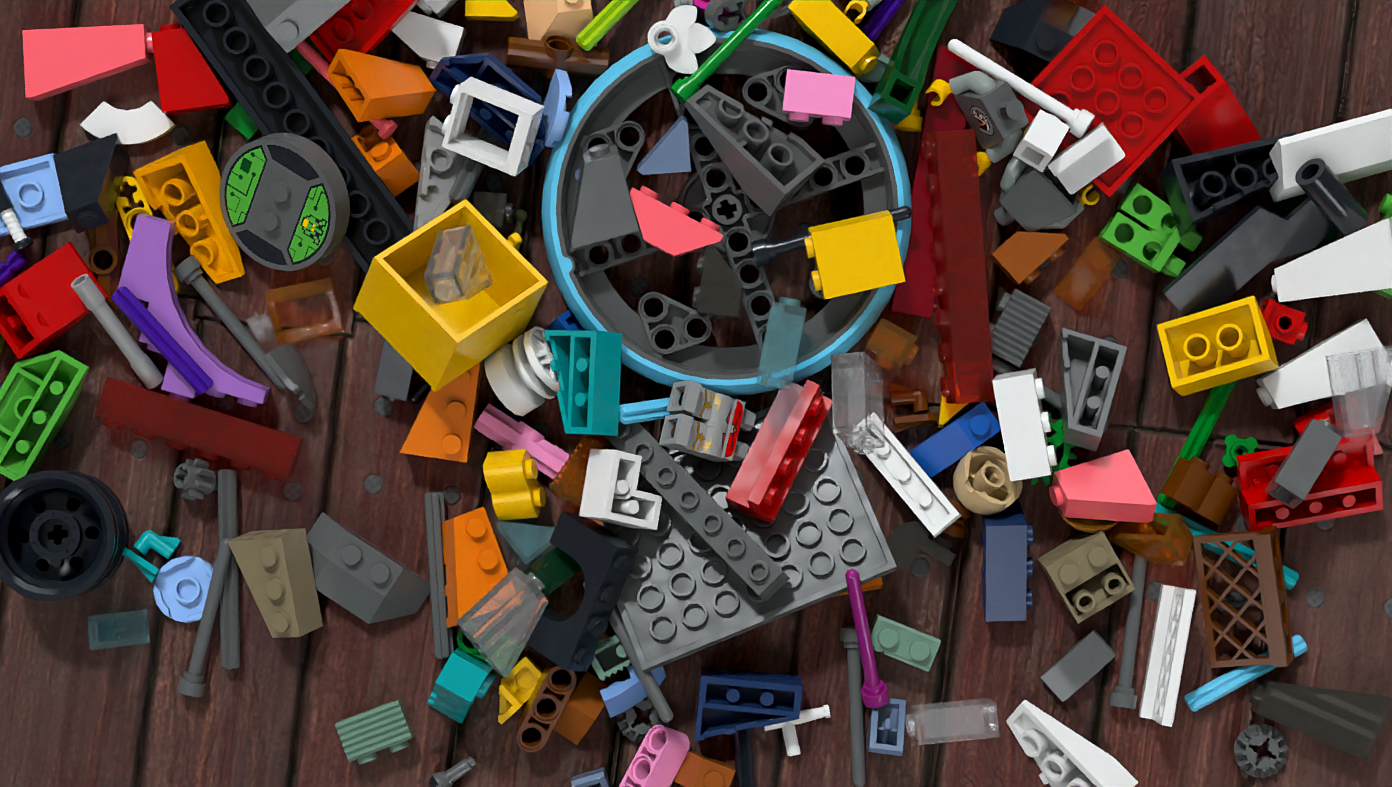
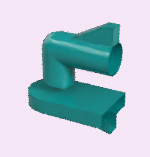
[122,530,181,583]

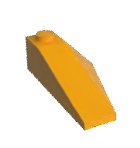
[133,140,245,284]

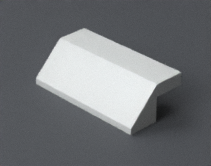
[1269,109,1392,202]

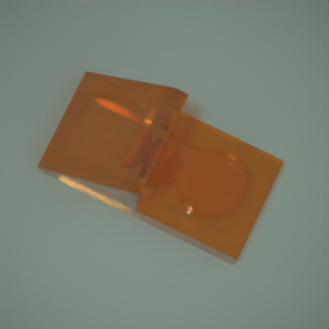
[1053,237,1122,311]

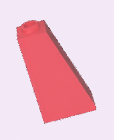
[22,24,154,101]

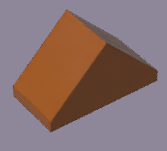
[554,671,609,745]

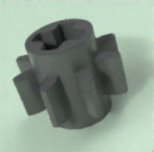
[174,458,216,500]

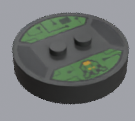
[220,133,350,271]

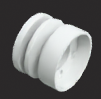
[484,326,560,416]

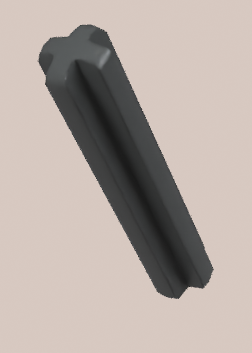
[449,126,497,205]

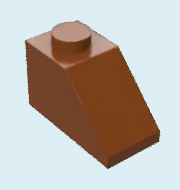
[673,749,736,787]

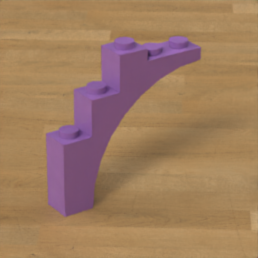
[117,213,270,407]

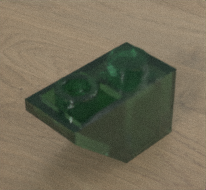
[511,547,582,606]

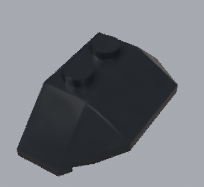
[989,0,1096,67]

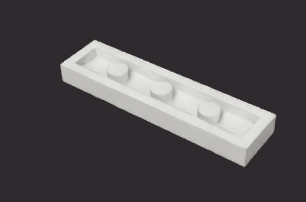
[849,413,962,537]

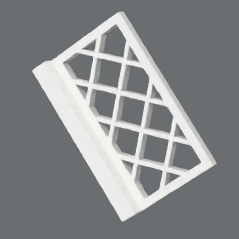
[1138,584,1196,727]

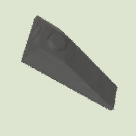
[684,84,825,216]

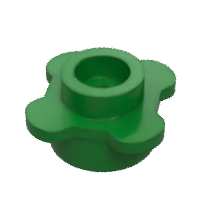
[1222,434,1258,467]

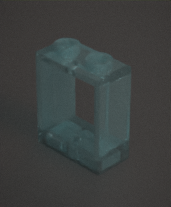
[755,297,807,391]

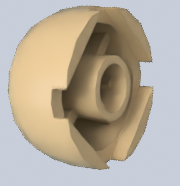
[953,445,1023,515]

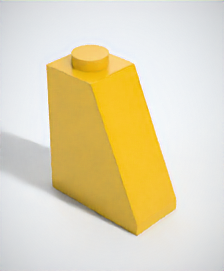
[788,0,881,79]

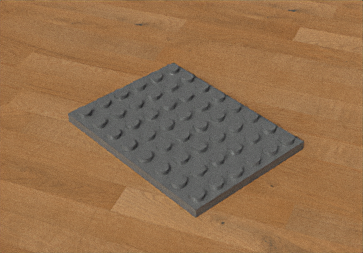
[571,387,897,672]

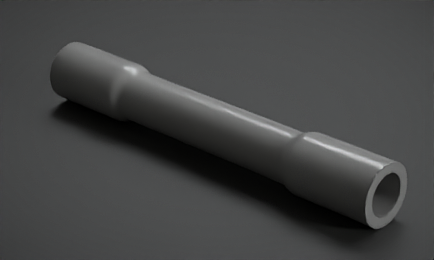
[71,274,164,389]

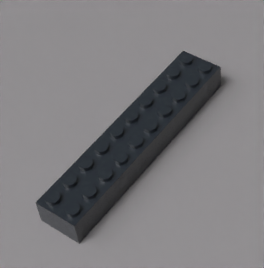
[169,0,414,275]

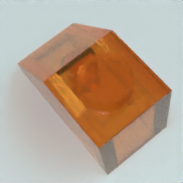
[1110,513,1194,566]

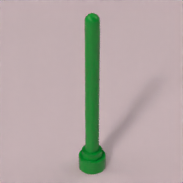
[669,0,784,104]

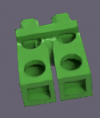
[1096,183,1203,278]

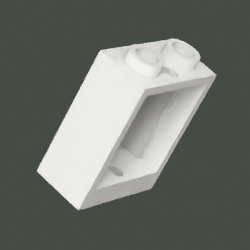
[441,77,545,176]

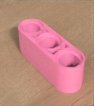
[619,724,690,787]

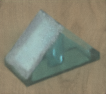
[496,521,555,565]
[87,609,150,650]

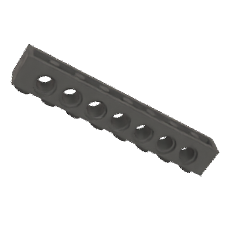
[604,402,790,602]

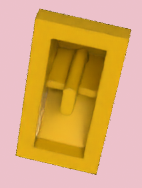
[465,0,519,21]

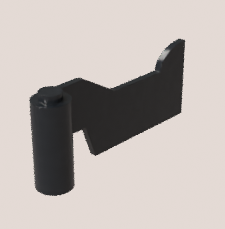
[1162,158,1368,316]

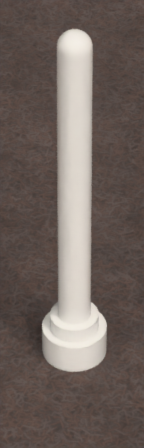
[948,39,1095,139]

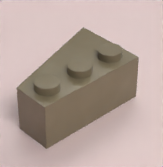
[227,528,323,638]

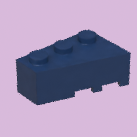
[981,502,1033,622]
[694,666,803,742]

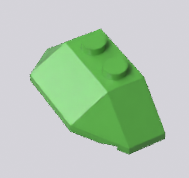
[0,350,89,481]

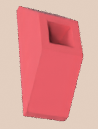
[629,186,724,258]

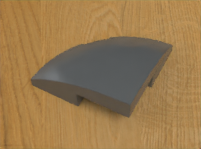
[263,342,318,411]

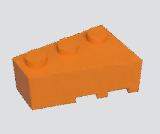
[400,360,483,463]
[442,507,519,628]

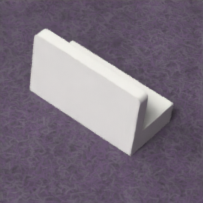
[1047,122,1125,194]

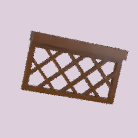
[1193,527,1295,668]

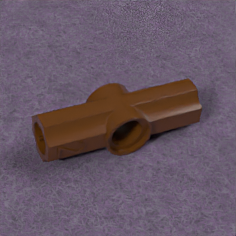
[505,35,609,79]
[87,209,124,310]

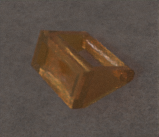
[265,277,345,345]

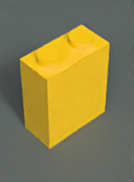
[804,210,905,299]

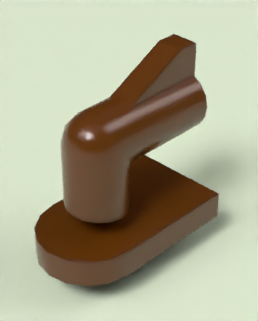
[889,383,938,434]

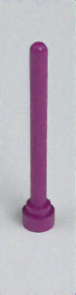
[845,569,890,708]

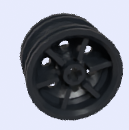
[0,470,130,601]

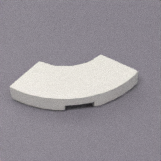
[80,101,176,145]

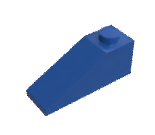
[909,401,1001,478]

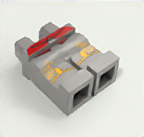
[659,380,756,462]

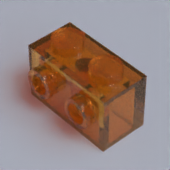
[862,318,919,371]

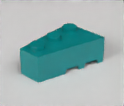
[543,330,622,436]
[427,647,496,724]

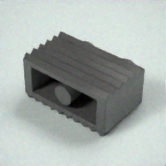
[980,289,1051,368]

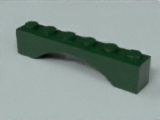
[867,0,958,125]

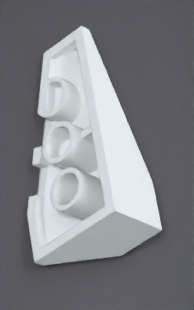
[1006,700,1138,787]

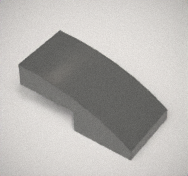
[1040,629,1116,702]

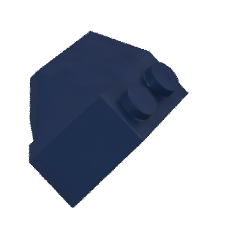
[428,53,546,167]

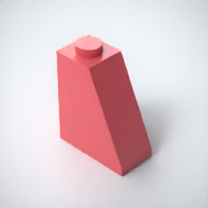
[1049,449,1157,523]

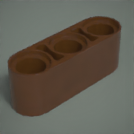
[516,660,577,753]

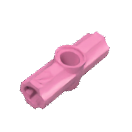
[474,403,574,482]

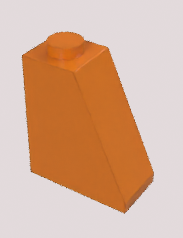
[326,49,436,122]

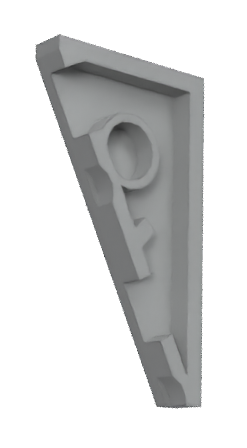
[413,116,466,232]

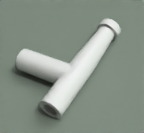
[764,704,831,756]

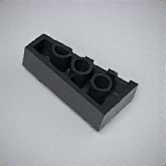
[1160,132,1296,236]

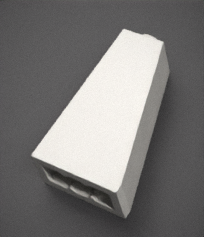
[1271,217,1392,302]
[1256,318,1392,409]

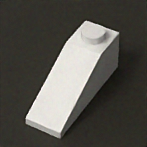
[391,11,466,70]

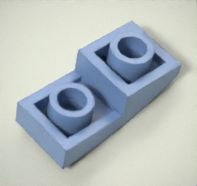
[600,665,666,718]

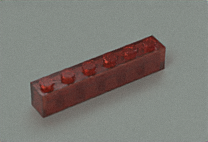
[95,377,304,481]

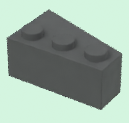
[1057,328,1127,452]

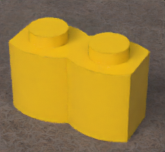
[483,449,546,521]

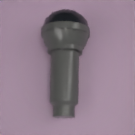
[429,756,476,787]

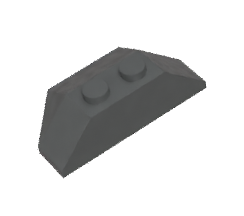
[307,512,430,624]

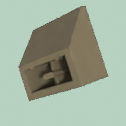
[1037,531,1136,624]

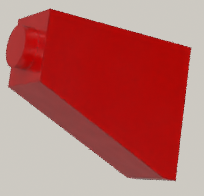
[151,23,234,116]

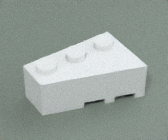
[992,368,1057,482]

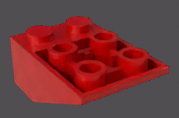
[1172,55,1262,156]
[0,242,108,359]

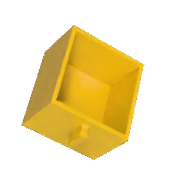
[353,199,548,392]

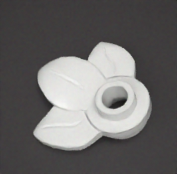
[648,5,716,74]

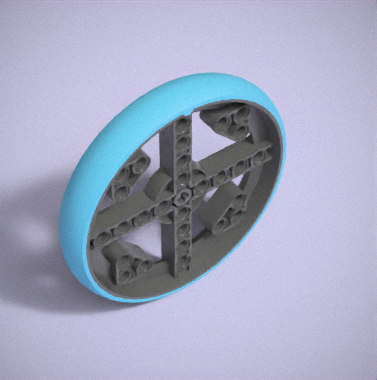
[541,27,912,396]

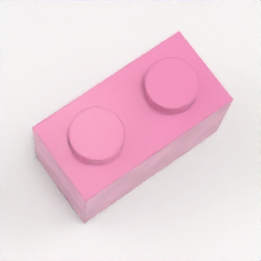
[782,69,855,126]

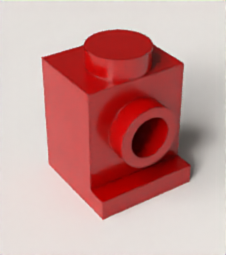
[1260,299,1308,346]

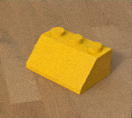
[1157,296,1279,396]

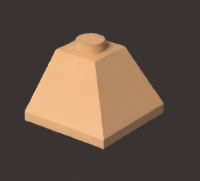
[524,0,597,47]

